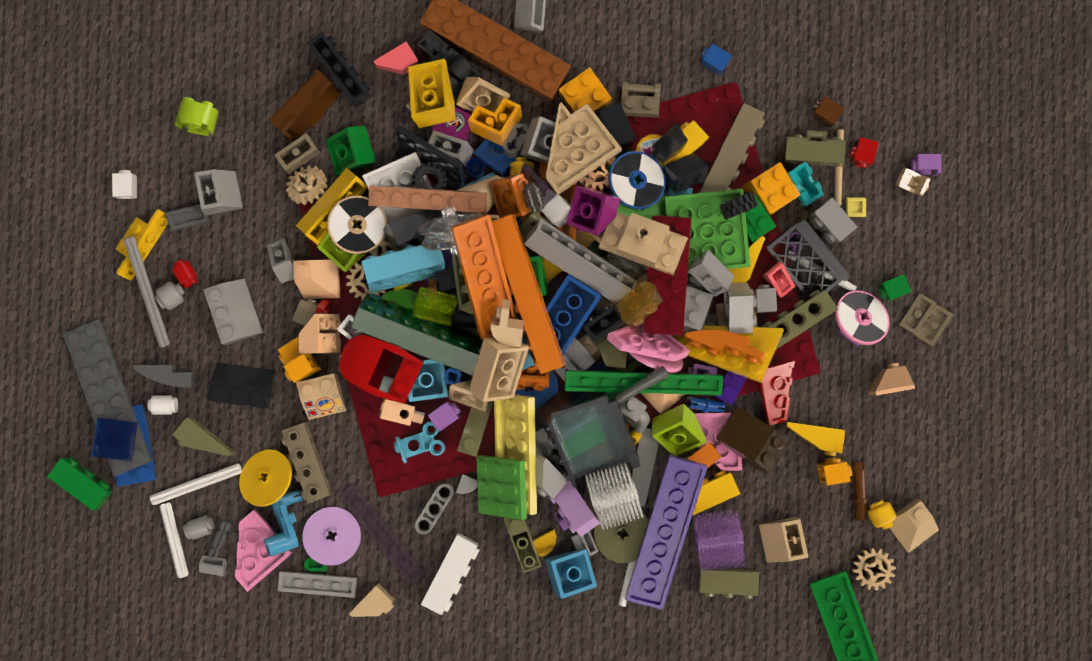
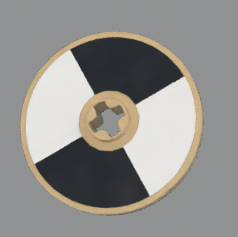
[327,196,387,254]

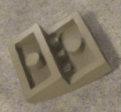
[899,293,954,347]

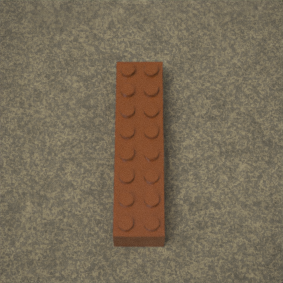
[419,0,571,103]

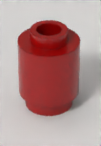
[171,259,199,289]

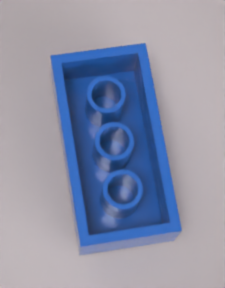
[526,274,603,357]

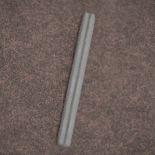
[124,236,170,347]

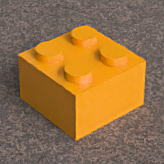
[558,67,612,114]
[742,162,801,215]

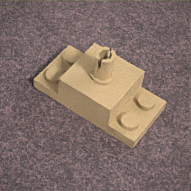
[599,212,688,275]

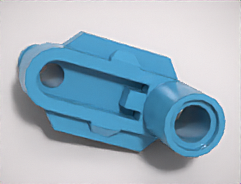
[264,489,303,557]

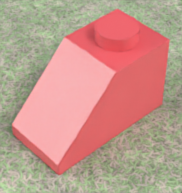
[374,42,419,75]

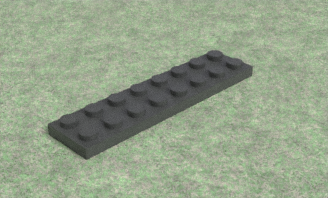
[63,319,152,476]

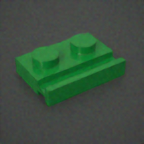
[745,195,776,242]

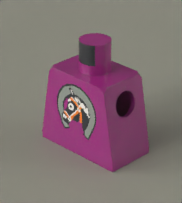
[432,106,472,142]

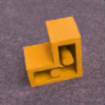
[468,98,522,147]
[278,337,321,383]

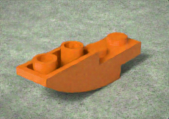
[685,330,765,365]

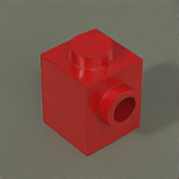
[849,137,879,169]

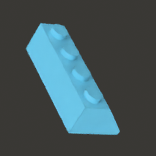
[362,240,445,294]

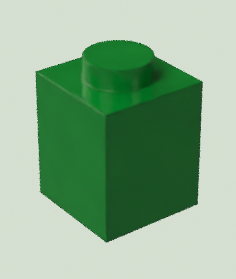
[878,274,912,302]

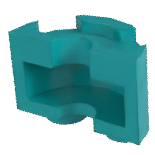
[788,162,824,206]

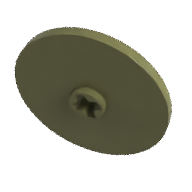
[594,505,649,563]

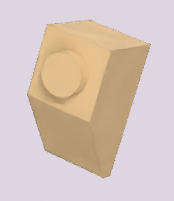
[349,583,395,617]

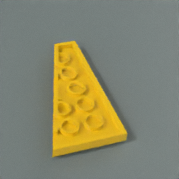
[671,325,784,383]

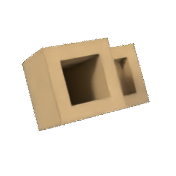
[491,299,524,347]

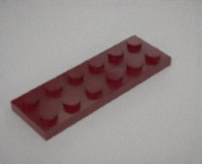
[643,216,692,336]

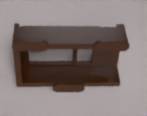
[268,69,341,142]

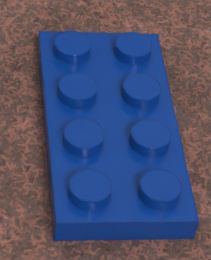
[115,404,157,487]

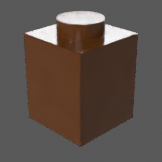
[812,96,845,127]

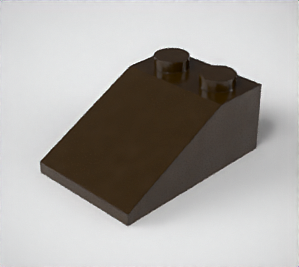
[716,407,789,473]

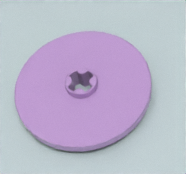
[302,507,361,565]

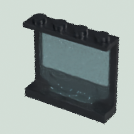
[545,392,640,487]

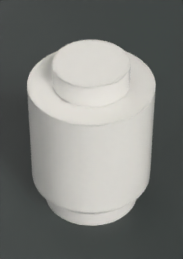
[148,395,178,415]

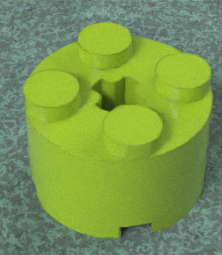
[175,97,219,136]

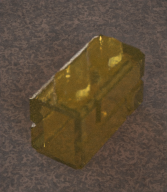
[616,281,662,326]

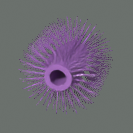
[693,509,746,573]

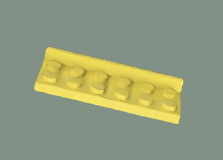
[494,394,537,515]

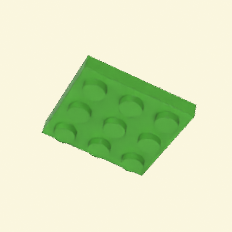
[476,455,527,520]

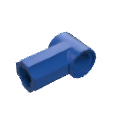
[444,368,470,384]

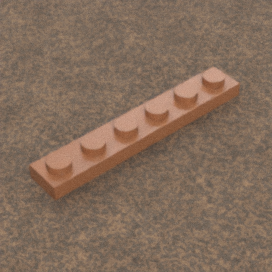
[368,185,487,213]

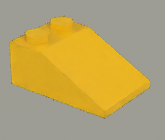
[408,59,456,128]

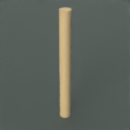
[834,129,844,206]

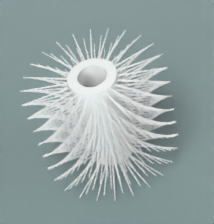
[585,464,643,529]

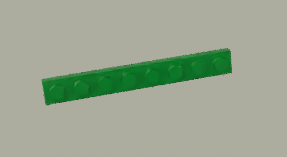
[565,370,723,395]

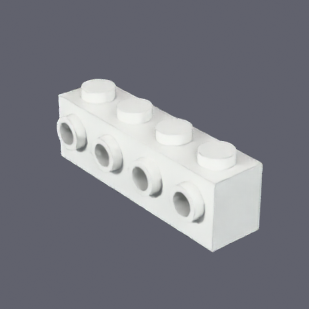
[421,533,480,615]

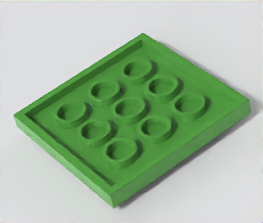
[664,189,750,273]

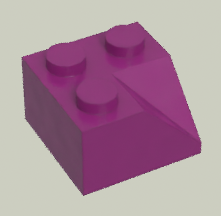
[566,186,621,236]

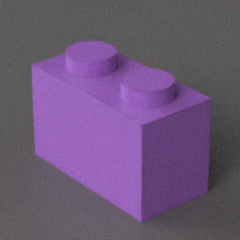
[428,402,461,432]

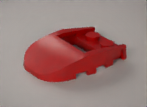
[339,334,424,404]

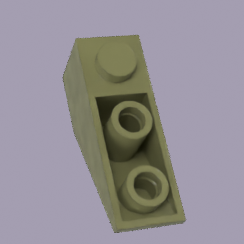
[503,517,542,573]

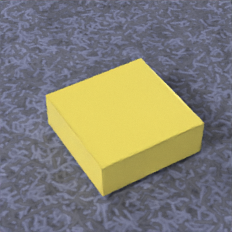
[846,198,866,217]

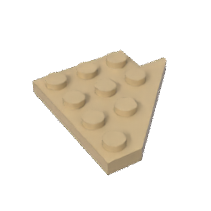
[546,102,622,195]

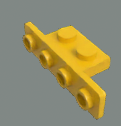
[116,209,168,281]

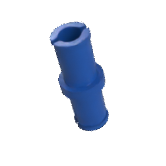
[686,396,725,413]

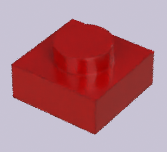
[315,299,331,314]

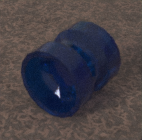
[466,158,486,180]

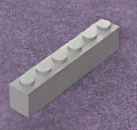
[524,218,638,307]

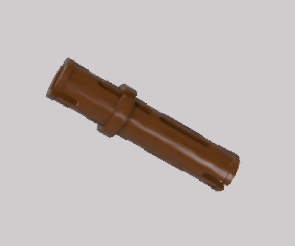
[852,462,869,521]

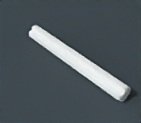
[150,464,242,505]

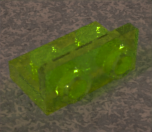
[413,287,458,326]

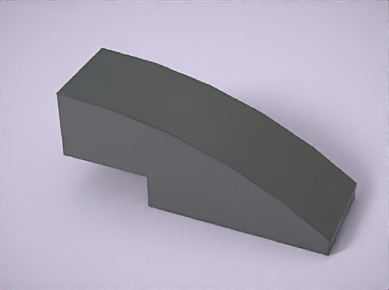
[133,365,196,388]

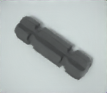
[208,521,231,558]

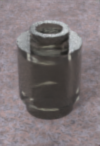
[521,182,545,213]

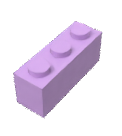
[549,473,600,537]

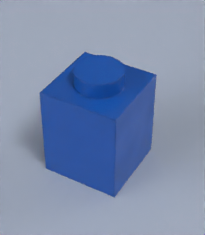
[700,44,732,75]

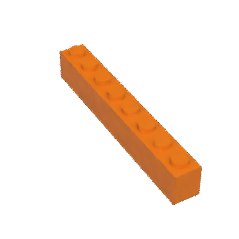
[492,214,566,374]

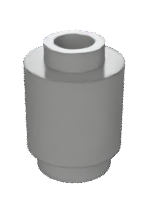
[183,515,214,540]

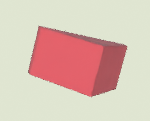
[762,261,795,298]

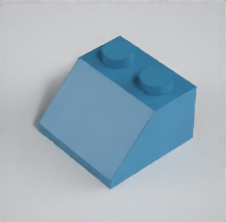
[545,549,597,599]

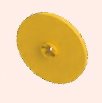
[239,450,292,507]

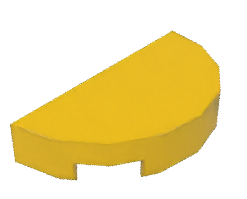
[533,529,557,557]

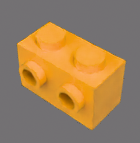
[816,457,852,486]

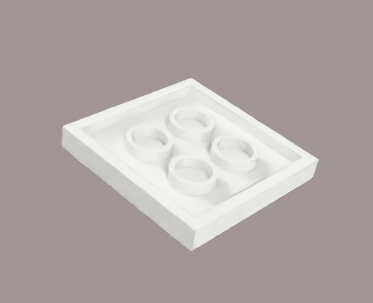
[363,152,432,224]

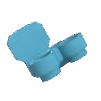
[394,421,445,463]

